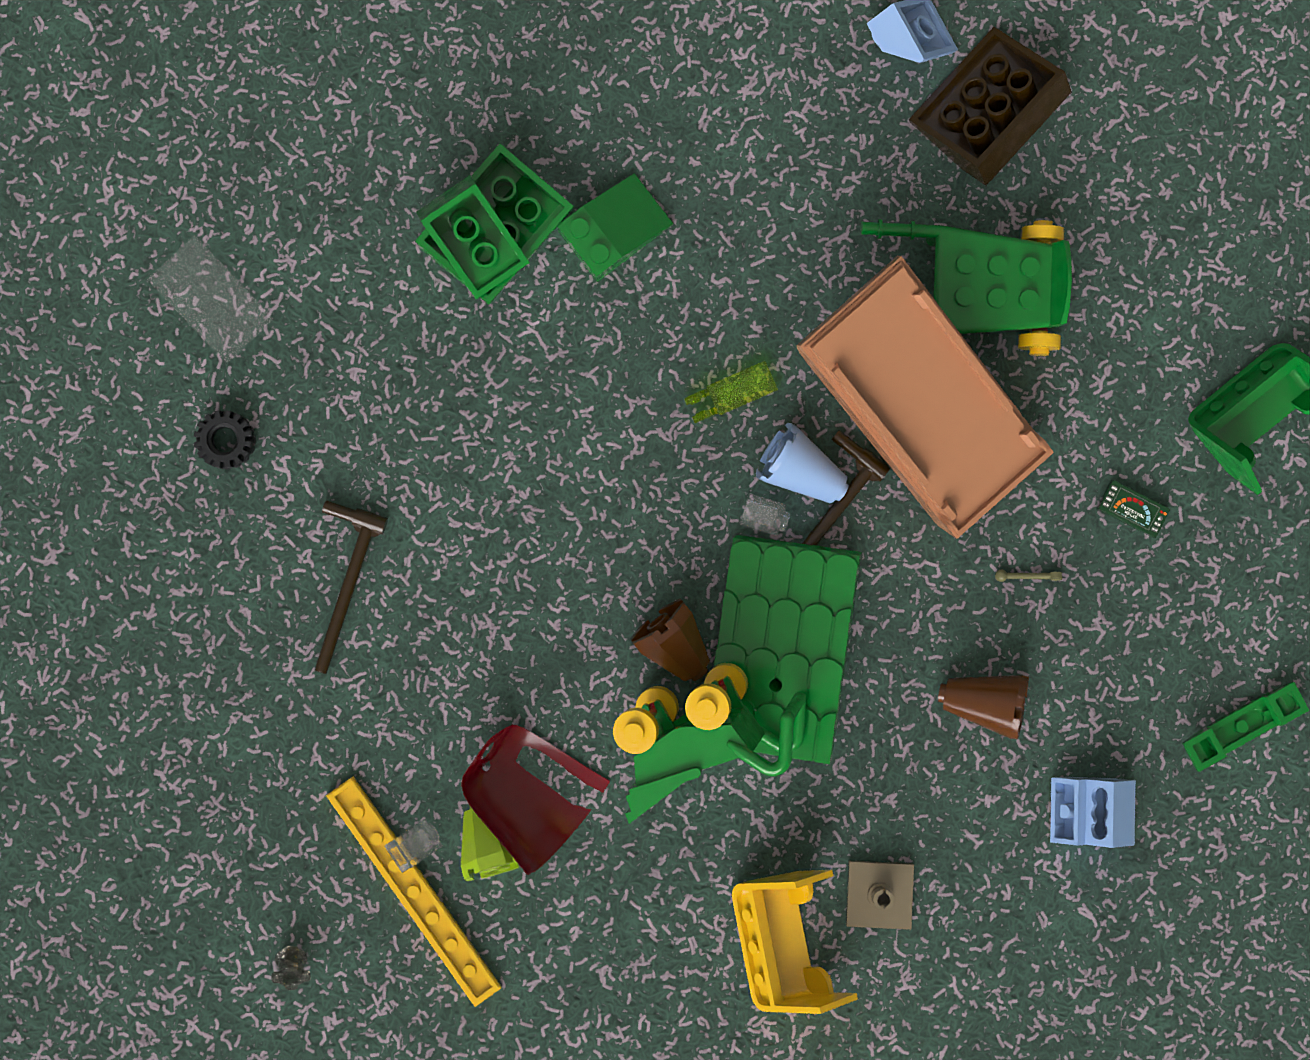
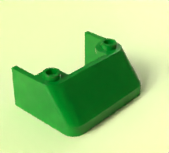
[1188,343,1310,495]

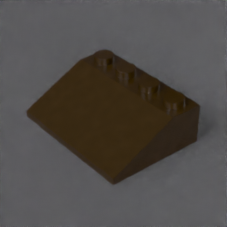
[909,27,1072,186]

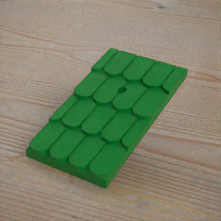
[714,535,862,764]

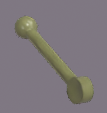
[995,569,1062,582]

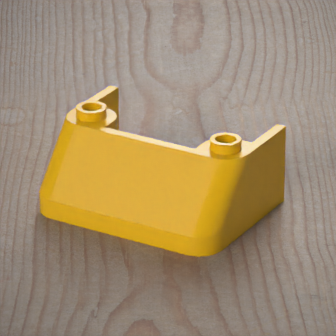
[732,870,858,1014]

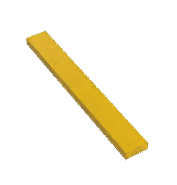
[326,776,502,1007]

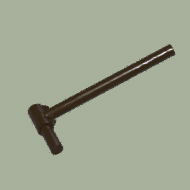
[802,430,891,546]
[314,500,388,674]

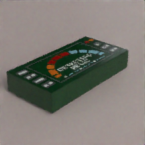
[1097,480,1170,538]

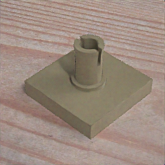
[846,860,914,930]

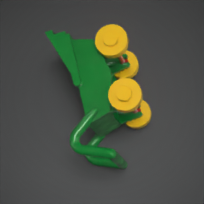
[613,663,806,824]

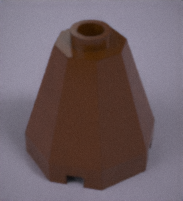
[630,598,710,681]

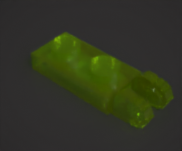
[684,361,778,423]

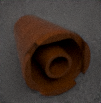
[938,675,1029,740]

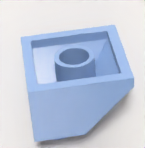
[867,0,958,63]

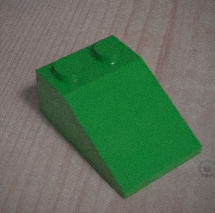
[557,173,673,282]
[416,175,530,299]

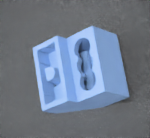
[1050,777,1136,848]

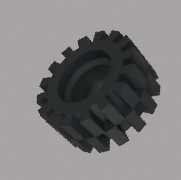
[194,410,256,469]

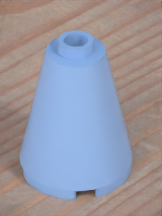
[756,423,849,503]

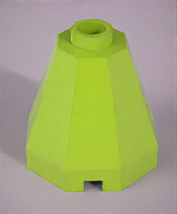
[461,805,519,881]

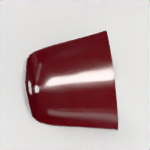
[461,724,610,875]

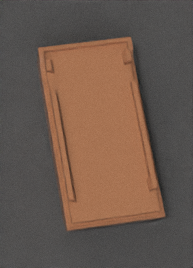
[797,256,1054,539]

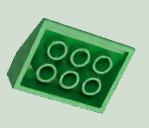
[415,144,574,305]

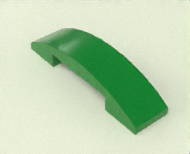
[1182,682,1310,772]

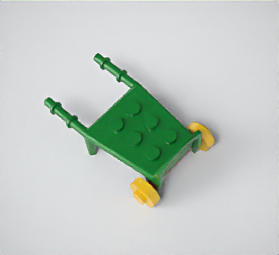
[861,219,1072,356]

